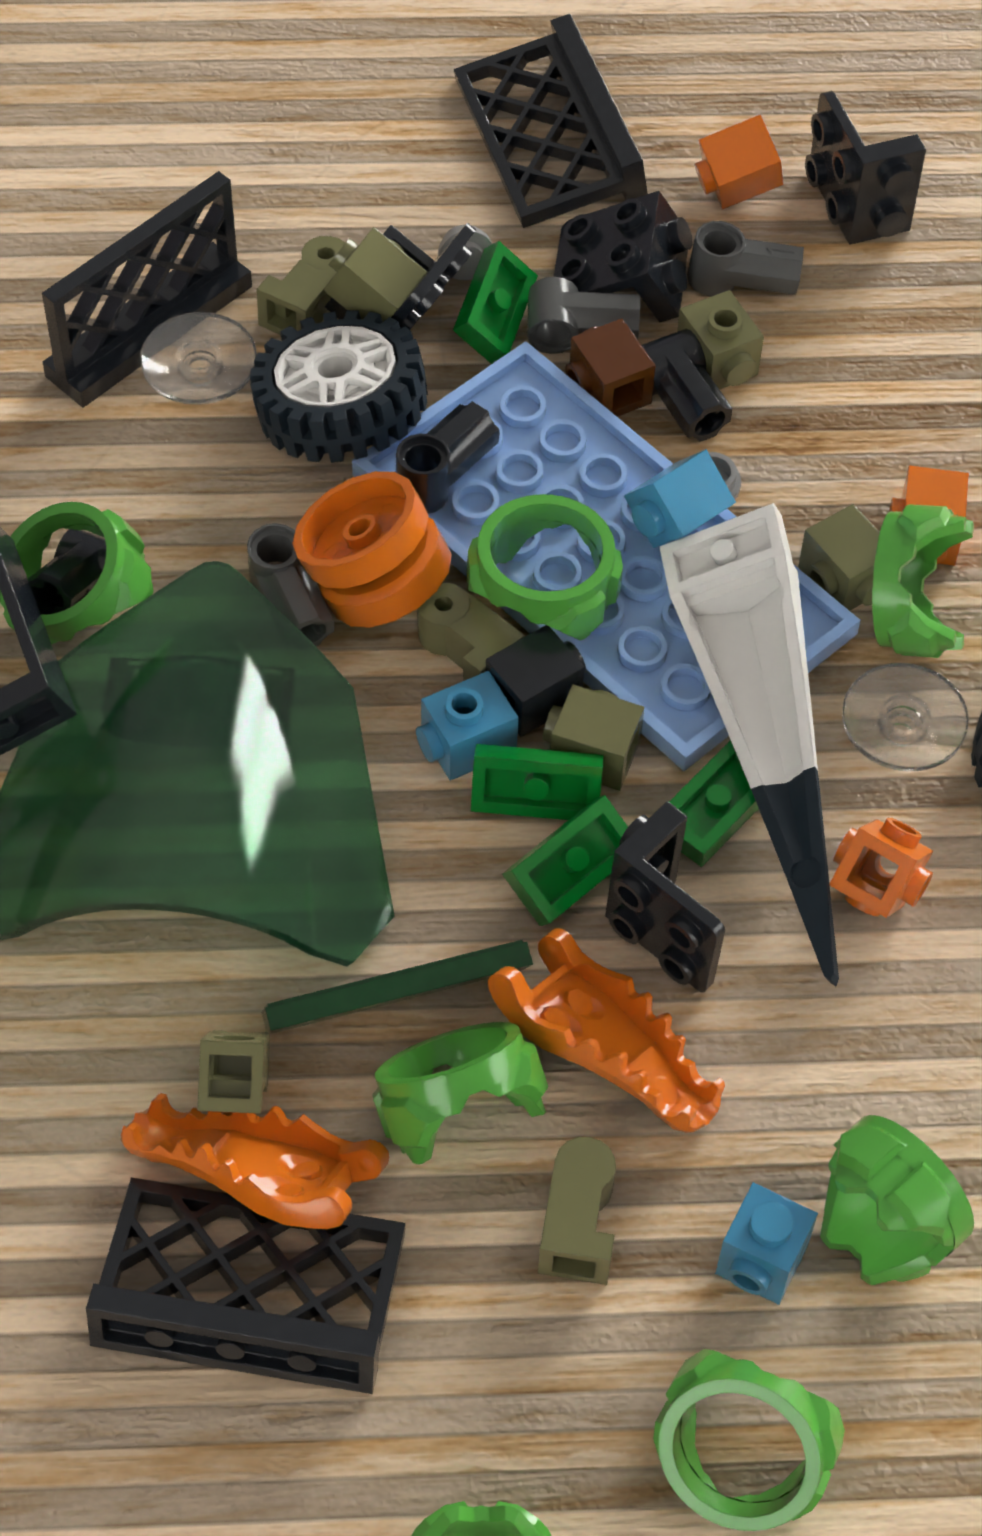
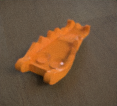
[488,928,725,1133]
[120,1093,389,1229]

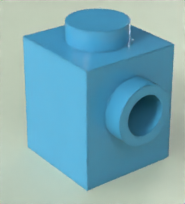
[624,449,736,548]
[416,671,518,781]
[715,1182,818,1305]

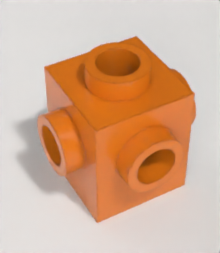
[829,817,933,918]

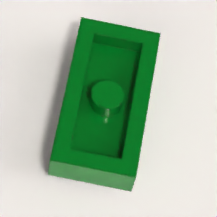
[453,241,538,364]
[669,740,759,867]
[470,744,604,820]
[502,795,628,926]

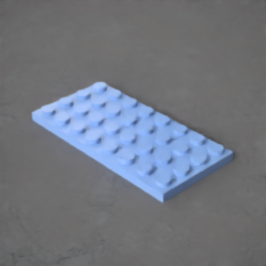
[352,341,861,771]

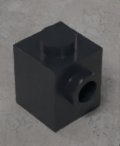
[485,625,586,737]

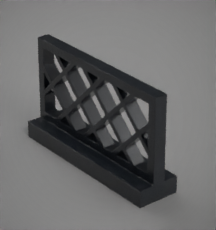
[453,14,648,228]
[42,171,252,408]
[86,1177,406,1394]

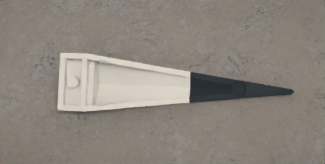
[659,503,839,987]

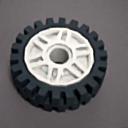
[250,310,428,463]

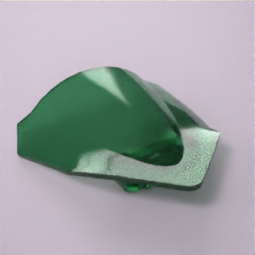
[0,561,395,967]

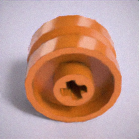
[292,471,452,628]

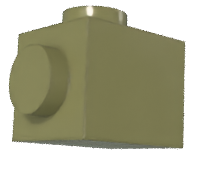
[323,227,427,322]
[677,290,764,390]
[798,504,880,611]
[542,684,644,791]

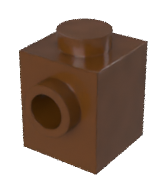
[565,318,656,417]

